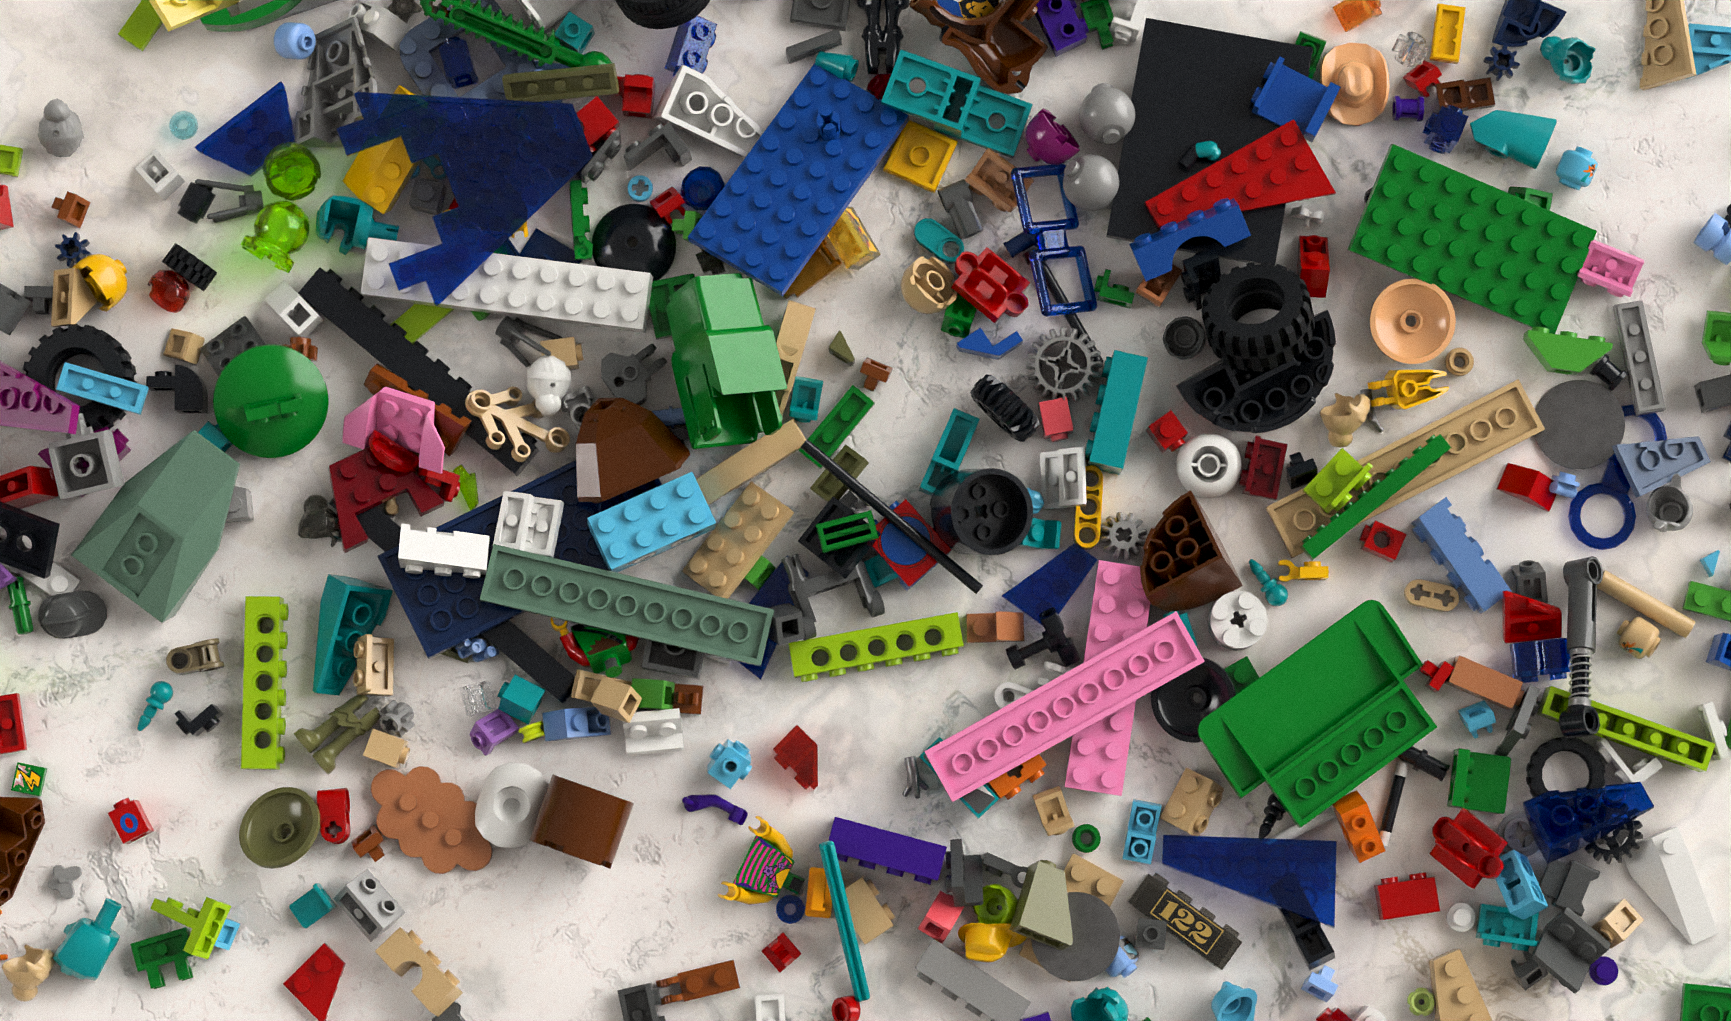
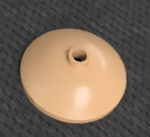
[1369,278,1456,364]

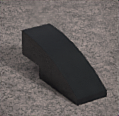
[1268,874,1335,971]

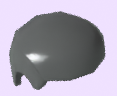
[1163,316,1206,360]

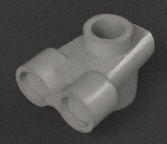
[561,386,594,432]

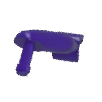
[682,794,748,825]

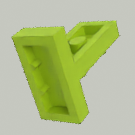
[150,897,231,959]

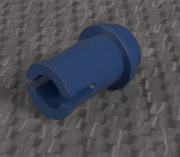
[1003,226,1041,258]

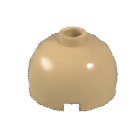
[900,256,958,314]

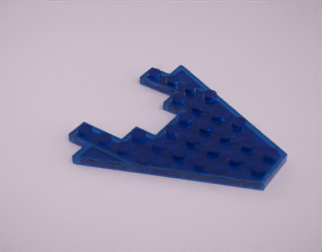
[336,92,593,306]

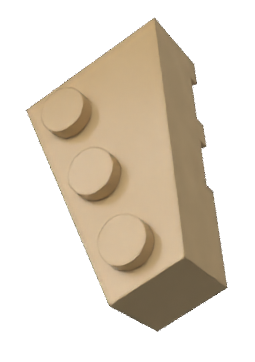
[1429,949,1492,1021]

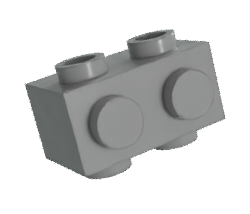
[333,869,405,942]

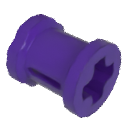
[1392,96,1424,121]

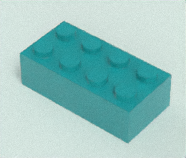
[1085,350,1148,475]

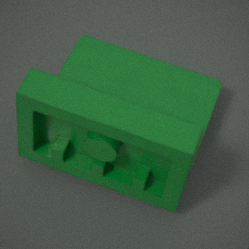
[1447,748,1511,814]

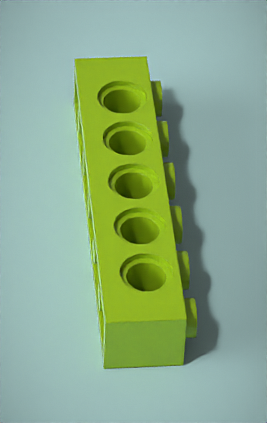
[241,596,289,770]
[788,612,964,682]
[1536,686,1715,772]

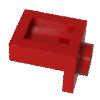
[417,467,460,502]

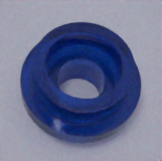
[776,895,805,924]

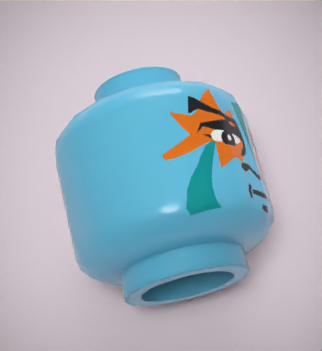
[1556,146,1598,190]

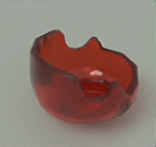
[148,270,190,313]

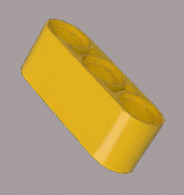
[1073,465,1103,550]

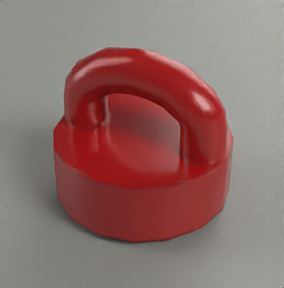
[832,995,861,1021]

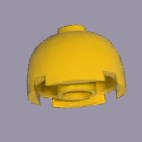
[72,254,127,312]

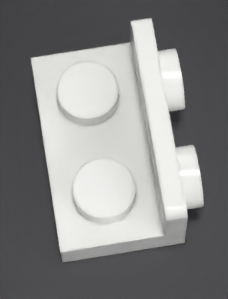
[1110,0,1149,44]
[622,708,684,756]

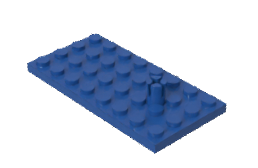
[688,63,909,297]

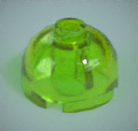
[262,142,321,201]

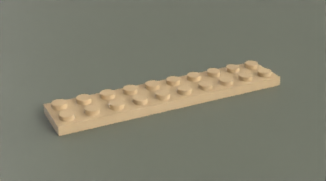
[1265,379,1545,559]

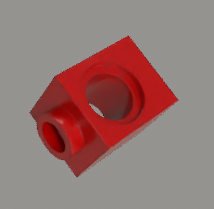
[1359,520,1407,563]

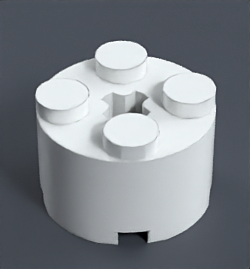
[1207,591,1267,650]

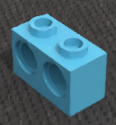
[1495,850,1548,920]

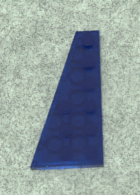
[1162,835,1337,928]

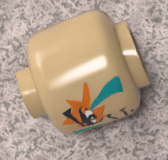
[1617,617,1662,659]

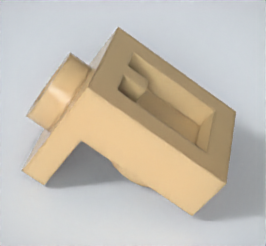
[1592,898,1644,948]

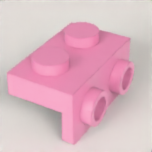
[1577,240,1644,297]

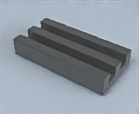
[786,29,842,64]

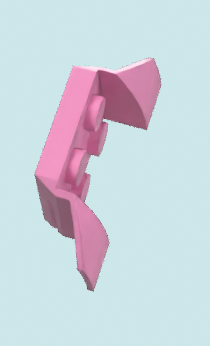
[343,387,445,474]

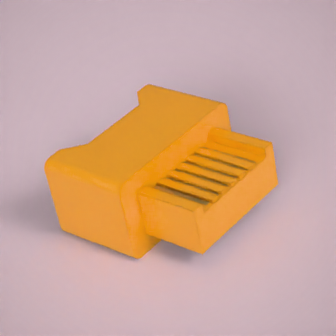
[805,867,832,918]

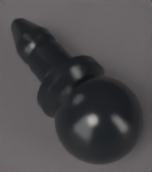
[1258,794,1287,840]

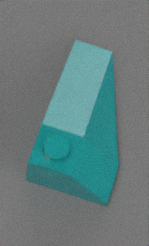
[313,574,393,696]

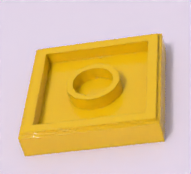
[883,120,958,194]

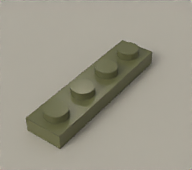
[502,63,619,105]

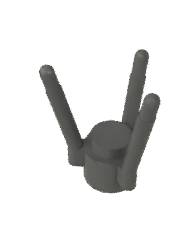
[195,179,264,223]
[495,316,562,368]

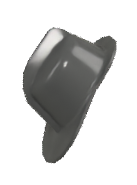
[38,591,107,639]

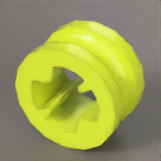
[518,721,545,743]

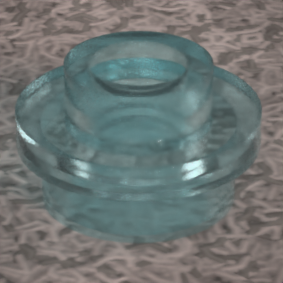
[169,111,198,140]

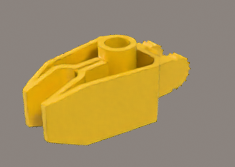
[1367,370,1449,409]

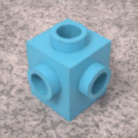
[707,739,752,789]

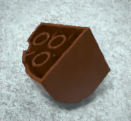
[1140,490,1243,611]

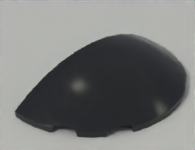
[1176,310,1336,433]

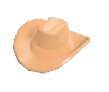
[1320,43,1389,126]

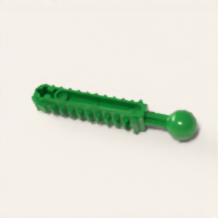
[420,0,612,68]

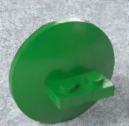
[213,344,328,458]

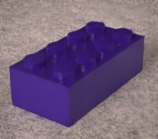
[828,817,947,885]

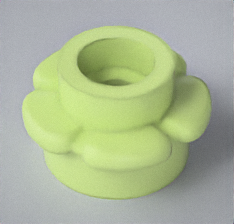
[1407,988,1435,1016]

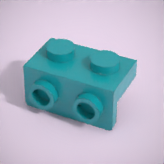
[1476,904,1539,952]

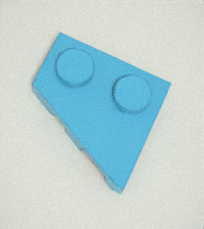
[1686,23,1731,79]

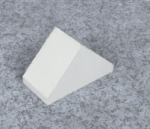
[135,149,185,200]

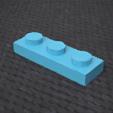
[56,362,149,415]

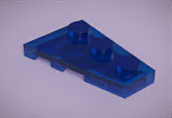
[1001,543,1098,626]

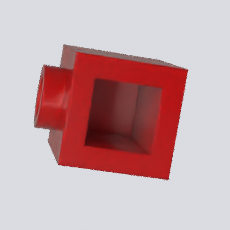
[1146,410,1188,453]

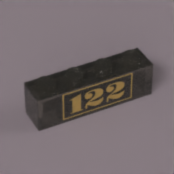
[1127,873,1242,970]

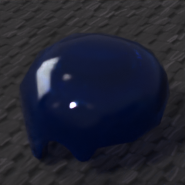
[680,166,725,211]

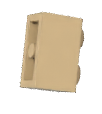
[845,877,895,944]

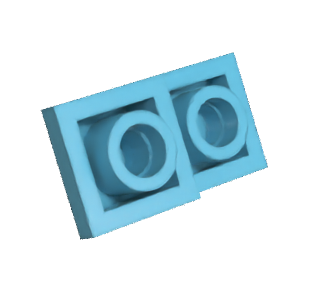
[1122,799,1162,864]

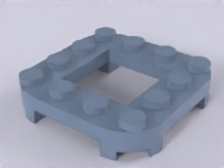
[400,0,536,128]

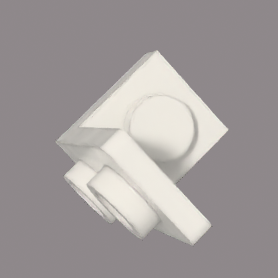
[1596,738,1663,788]

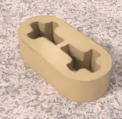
[1404,579,1459,612]

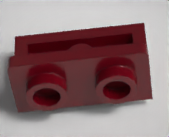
[1239,436,1288,501]

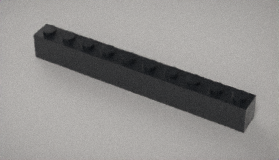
[298,267,539,477]

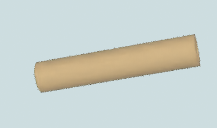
[1597,570,1695,638]

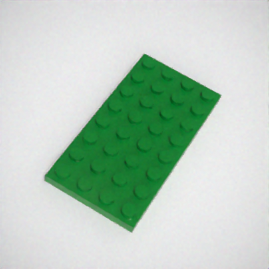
[1347,144,1597,334]

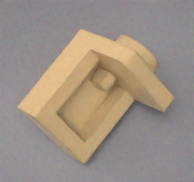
[1032,786,1074,836]

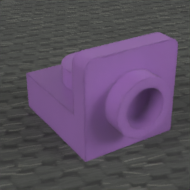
[469,709,519,756]

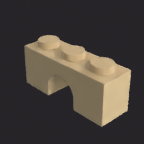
[375,927,463,1017]

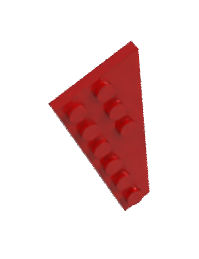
[1144,119,1336,228]

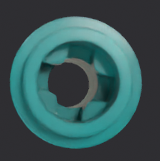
[815,51,859,82]

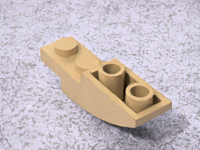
[775,300,816,416]

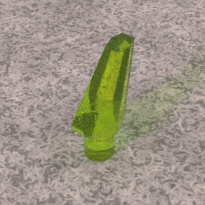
[453,464,479,511]

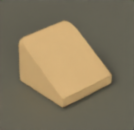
[163,328,205,364]

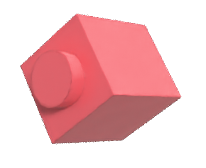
[1038,397,1073,442]
[918,890,965,943]

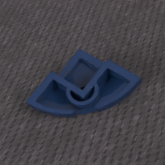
[1492,0,1566,47]

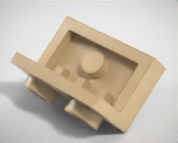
[353,634,394,697]
[1160,768,1224,838]

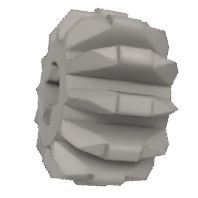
[1099,512,1147,560]

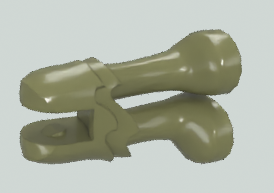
[294,695,381,775]

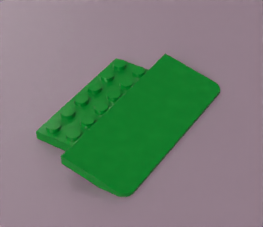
[1197,600,1437,828]

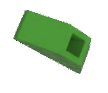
[1523,327,1613,376]

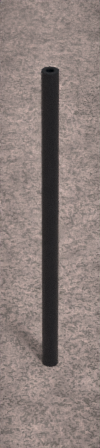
[800,439,983,594]

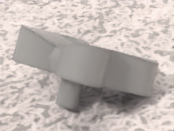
[48,865,82,899]

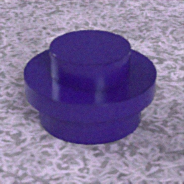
[1589,956,1618,985]

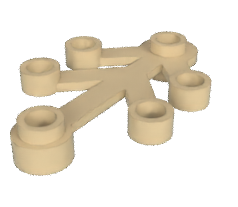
[465,386,570,462]

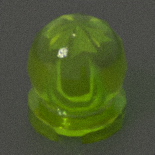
[240,201,310,273]

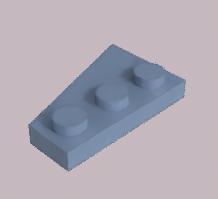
[1611,436,1711,498]

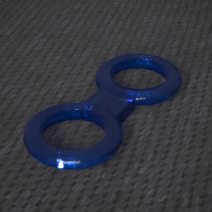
[1568,404,1667,550]

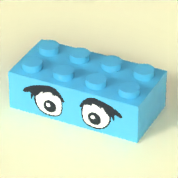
[587,472,716,573]

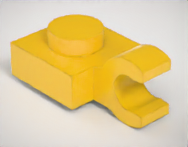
[1277,560,1329,582]

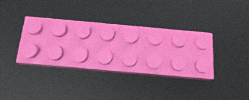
[1064,560,1151,796]

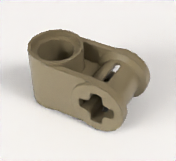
[166,638,224,675]

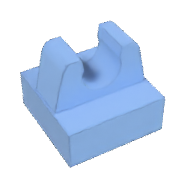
[1301,965,1338,1002]

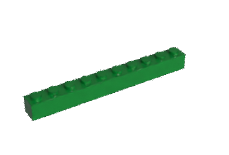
[1301,434,1452,561]

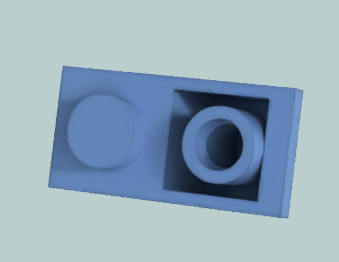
[542,707,611,741]

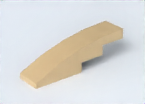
[696,419,806,505]

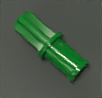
[7,577,34,635]

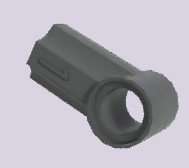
[937,179,983,240]

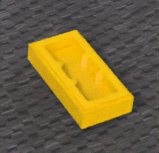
[1429,4,1466,64]

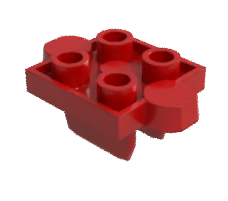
[951,247,1030,323]
[1429,808,1508,889]

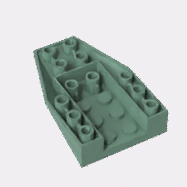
[71,430,240,623]

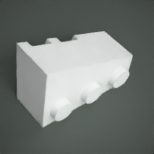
[398,523,490,578]

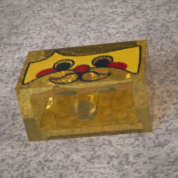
[827,206,881,270]

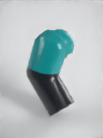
[1178,141,1221,171]

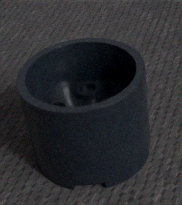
[930,468,1033,555]

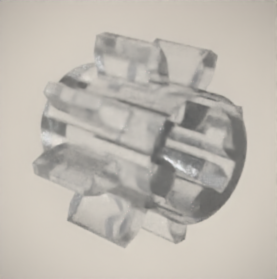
[1392,32,1429,67]

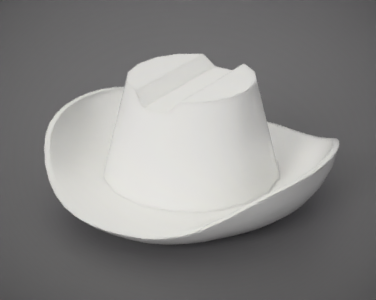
[1176,433,1242,498]

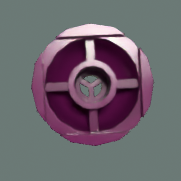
[1025,108,1080,165]

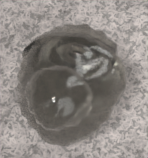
[298,495,342,547]

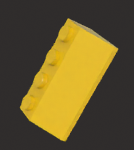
[342,85,447,214]

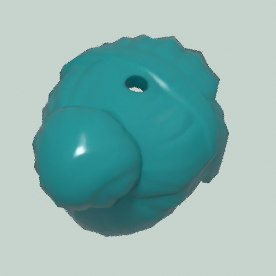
[1540,36,1596,84]

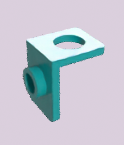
[289,883,337,928]

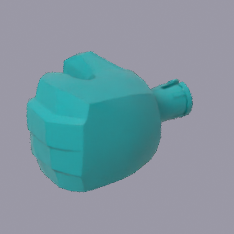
[316,196,399,255]
[53,898,122,981]

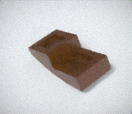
[1435,77,1495,113]

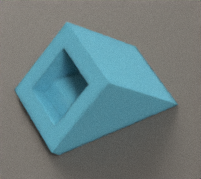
[1700,550,1720,577]

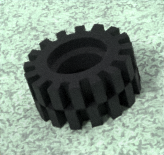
[162,243,217,291]

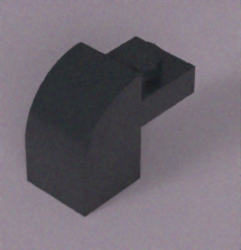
[146,365,208,413]

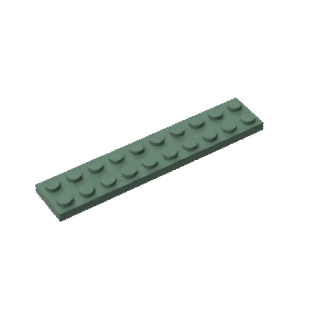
[480,544,774,667]

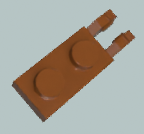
[656,960,740,1005]

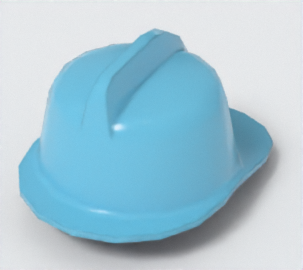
[1211,981,1257,1021]

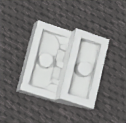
[1040,447,1086,510]
[493,491,564,558]

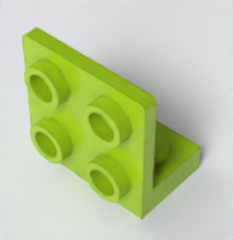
[1303,448,1373,514]

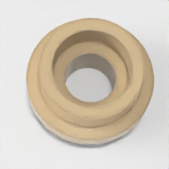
[1445,348,1474,376]

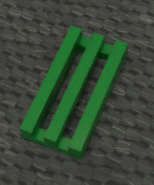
[816,510,879,553]

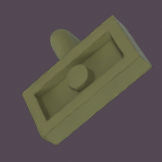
[810,444,870,506]

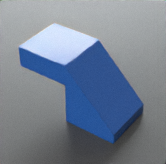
[956,327,1023,360]

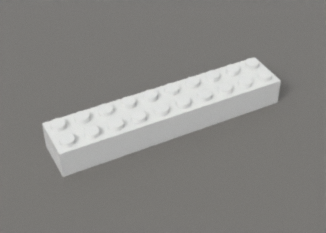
[360,237,653,333]

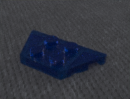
[195,81,295,177]

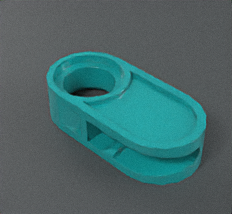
[914,218,964,264]

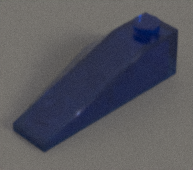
[1523,782,1654,864]

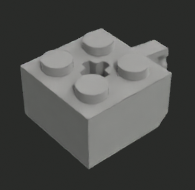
[49,413,125,500]

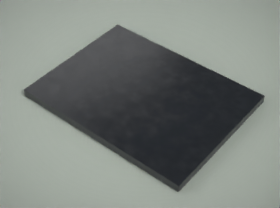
[1106,18,1313,266]

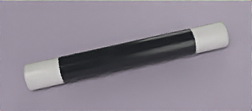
[1379,761,1409,847]

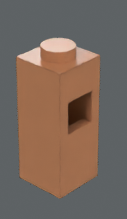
[1445,655,1524,710]

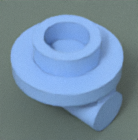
[1549,471,1580,499]

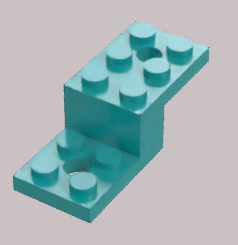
[881,49,1033,158]

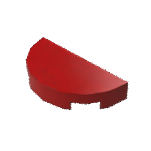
[369,430,419,473]

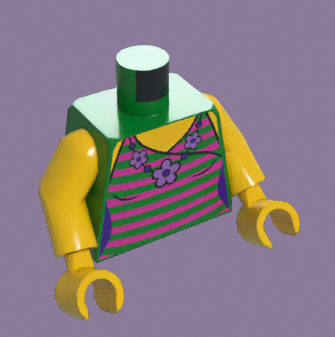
[718,816,805,905]

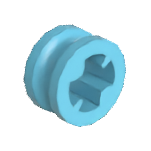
[627,175,653,202]

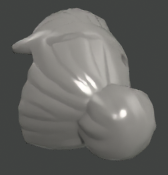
[38,99,84,157]

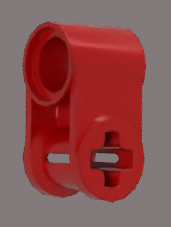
[317,788,351,844]

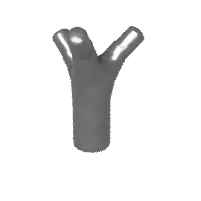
[1360,389,1384,433]
[902,756,929,799]

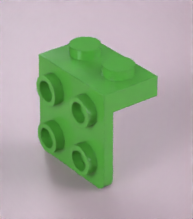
[1702,310,1731,366]

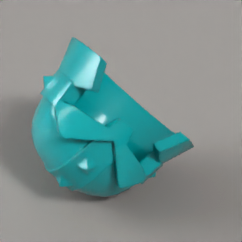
[1071,986,1128,1021]

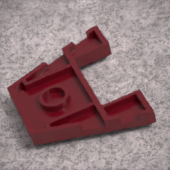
[328,447,444,553]

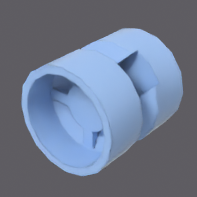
[1693,213,1731,265]

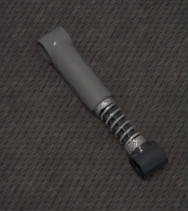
[1559,556,1603,739]

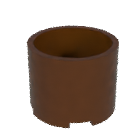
[529,774,634,869]

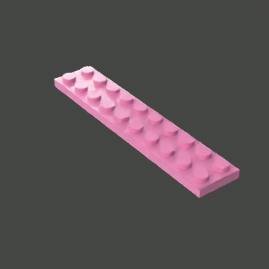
[924,611,1205,802]

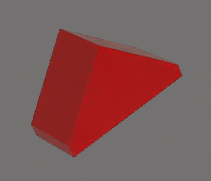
[1497,463,1557,512]

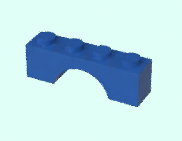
[1129,198,1251,282]

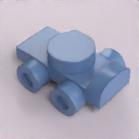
[456,638,499,662]

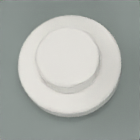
[1446,903,1476,932]

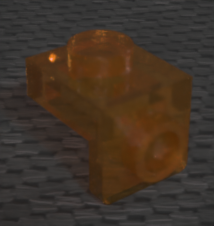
[1332,0,1382,32]

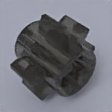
[695,248,726,275]

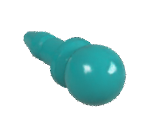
[1249,559,1288,606]
[137,681,173,731]

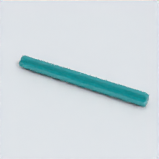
[819,841,870,1002]

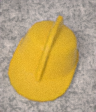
[958,923,1027,962]

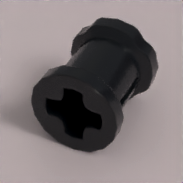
[1590,354,1628,391]

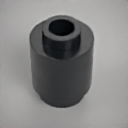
[177,182,216,224]

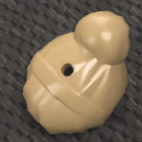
[1319,393,1370,448]
[2,944,55,1001]

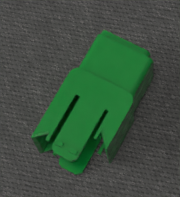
[665,273,787,449]

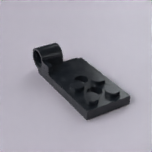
[0,502,60,579]

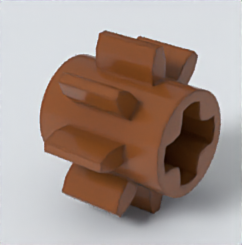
[283,337,318,361]

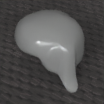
[1646,473,1693,532]

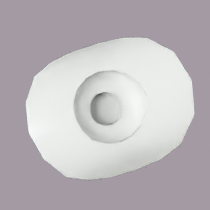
[475,762,548,848]

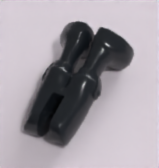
[857,0,910,74]

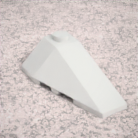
[653,65,764,158]
[1622,827,1719,945]

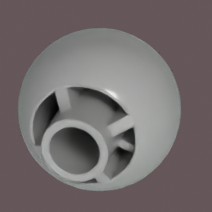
[1079,83,1135,144]
[1063,154,1119,211]

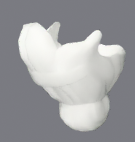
[527,355,571,416]

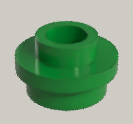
[1072,824,1101,853]

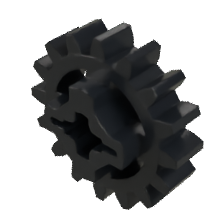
[1579,800,1643,864]

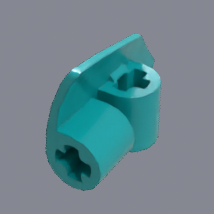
[1470,110,1557,169]

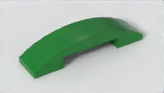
[200,0,302,32]

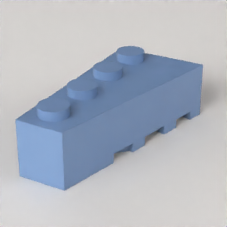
[1411,497,1511,614]

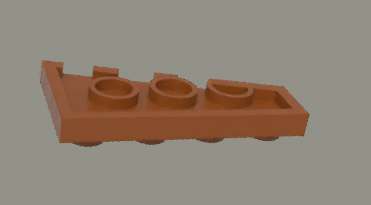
[363,363,471,457]

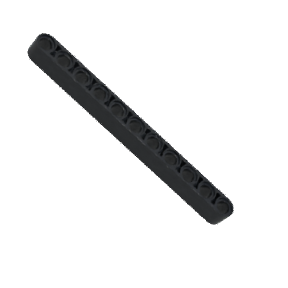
[329,498,575,704]

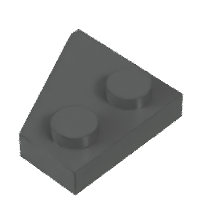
[1495,684,1540,757]

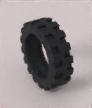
[1526,736,1606,813]

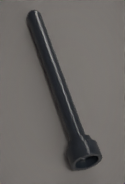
[1022,244,1103,362]

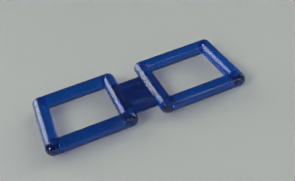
[1011,164,1097,317]

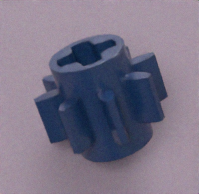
[1483,44,1520,81]
[55,232,92,268]

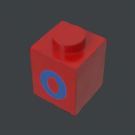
[108,798,154,844]

